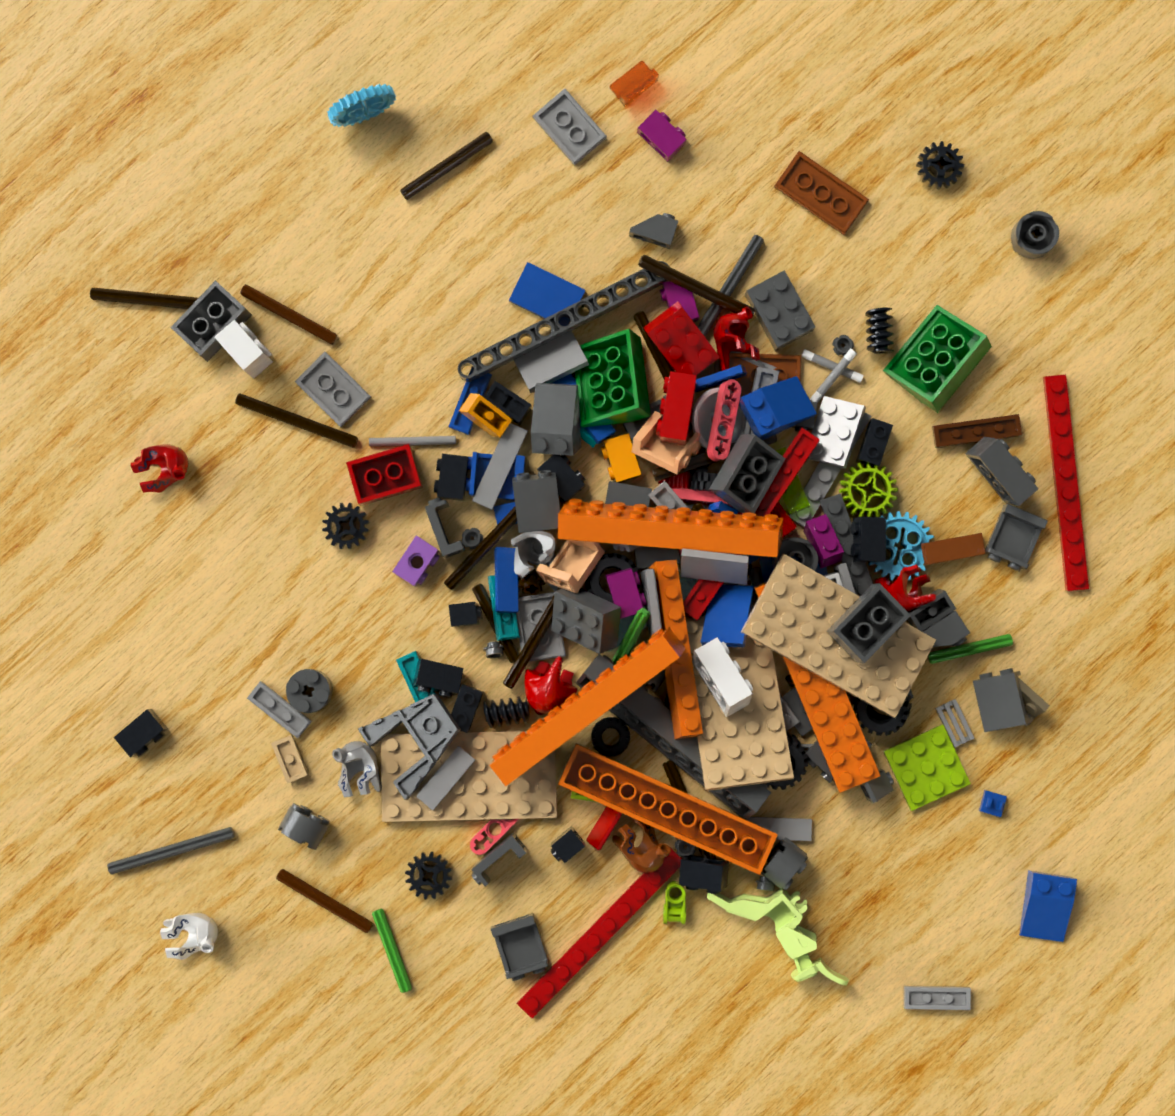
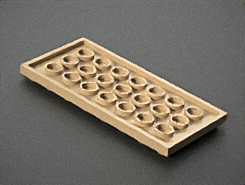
[741,554,936,718]
[686,609,794,791]
[381,731,557,822]

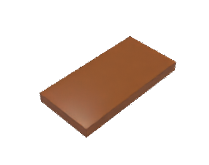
[774,151,869,235]
[714,352,801,397]

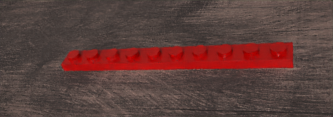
[1043,374,1089,591]
[683,428,820,621]
[516,846,682,1019]

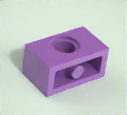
[392,535,440,587]

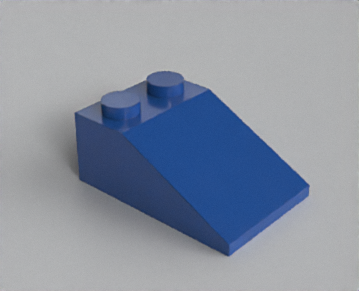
[739,376,817,441]
[1019,870,1077,942]

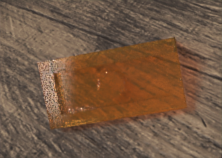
[610,61,659,107]

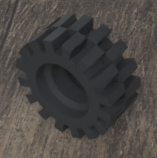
[691,472,717,491]
[591,717,630,757]

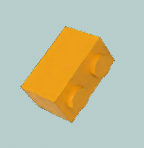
[459,393,513,437]
[601,433,641,483]

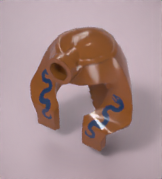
[612,819,671,873]

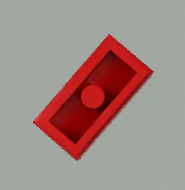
[586,806,622,850]

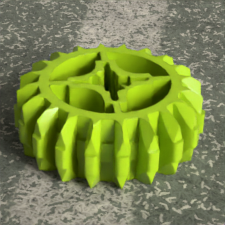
[839,462,898,517]

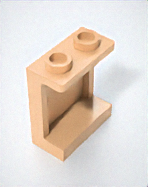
[632,411,701,474]
[536,540,605,593]

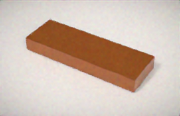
[921,533,985,565]

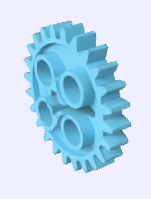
[327,84,396,127]
[868,511,934,581]

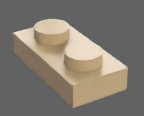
[271,735,308,783]

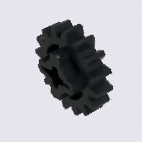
[916,141,964,190]
[322,503,370,549]
[405,851,453,900]

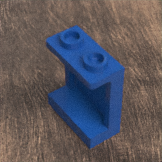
[466,452,525,500]

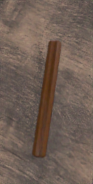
[240,284,337,344]
[276,869,373,933]

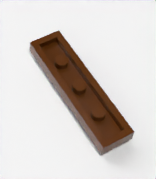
[932,414,1022,448]

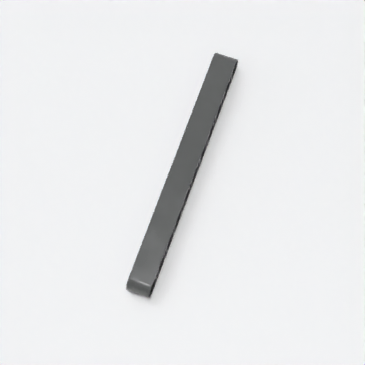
[458,261,670,382]

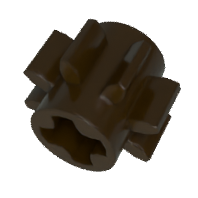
[518,569,545,595]

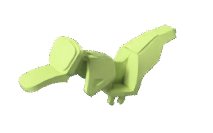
[707,888,849,986]

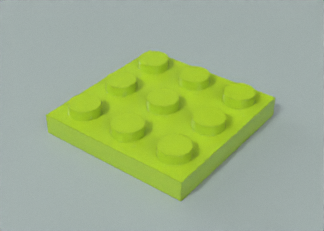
[883,724,971,811]

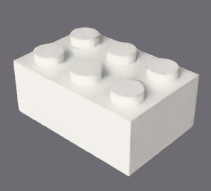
[215,320,273,379]
[692,637,753,718]

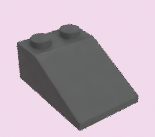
[531,383,582,456]
[922,611,970,647]

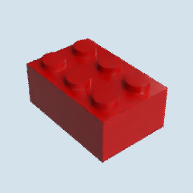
[643,301,720,375]
[656,371,697,446]
[346,444,423,506]

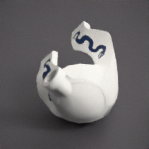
[160,913,218,960]

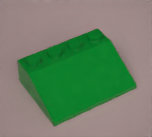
[883,305,992,413]
[575,329,651,427]

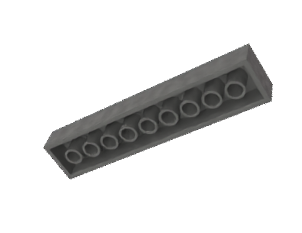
[576,654,771,819]

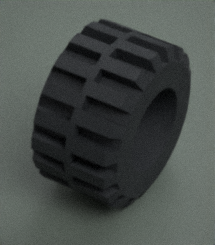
[586,553,640,604]
[853,694,912,736]
[765,731,808,790]

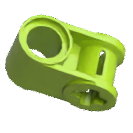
[663,881,686,924]

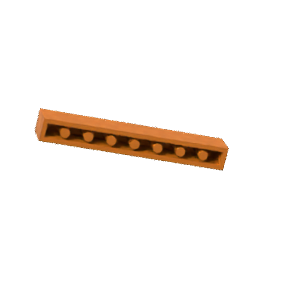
[649,559,703,740]

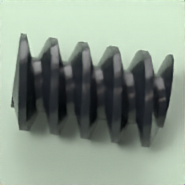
[865,307,894,354]
[483,696,530,728]

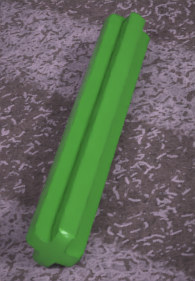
[612,608,650,665]
[928,634,1013,664]
[372,909,412,993]

